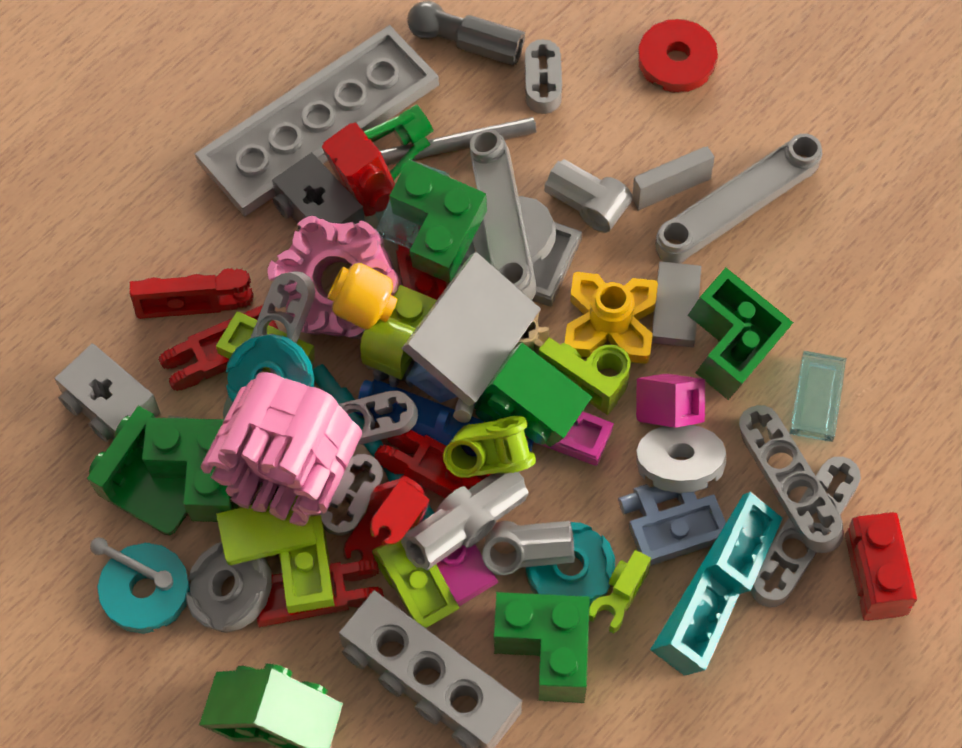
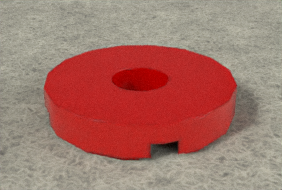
[638,19,718,92]

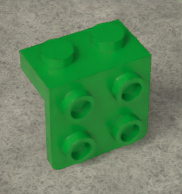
[87,405,188,536]

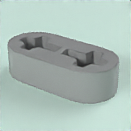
[525,39,562,114]
[320,454,383,536]

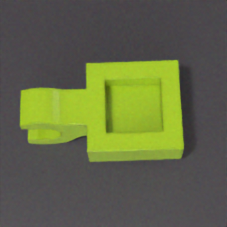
[589,550,651,634]

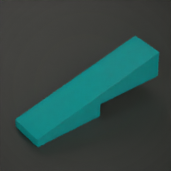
[650,492,783,676]

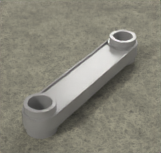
[470,129,536,300]
[655,133,822,263]

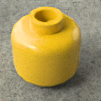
[327,263,398,330]

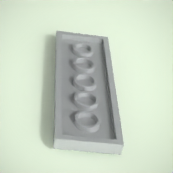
[195,25,439,217]

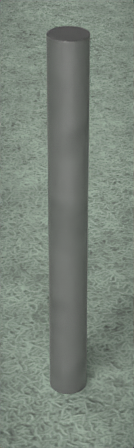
[380,117,536,165]

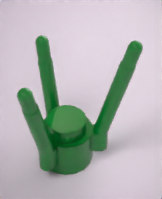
[364,104,434,180]

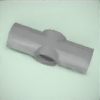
[401,472,529,570]

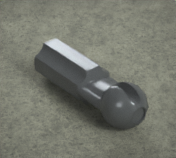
[407,1,525,65]

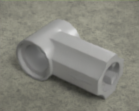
[544,159,633,233]
[482,521,575,575]

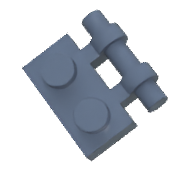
[618,482,726,566]

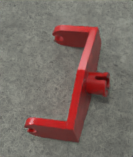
[343,476,430,562]

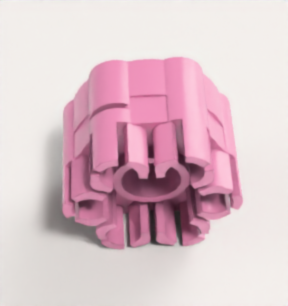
[268,216,402,339]
[201,372,362,526]

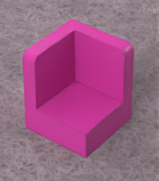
[636,374,705,428]

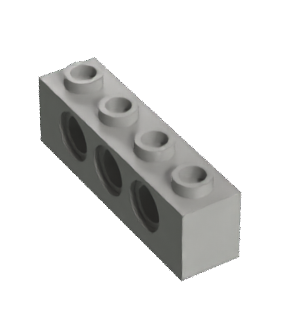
[339,590,522,748]

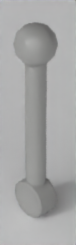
[90,537,173,591]

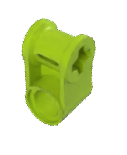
[443,416,536,478]

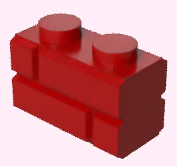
[322,122,395,217]
[845,512,917,621]

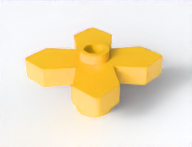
[564,272,658,364]

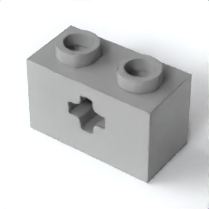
[54,343,161,442]

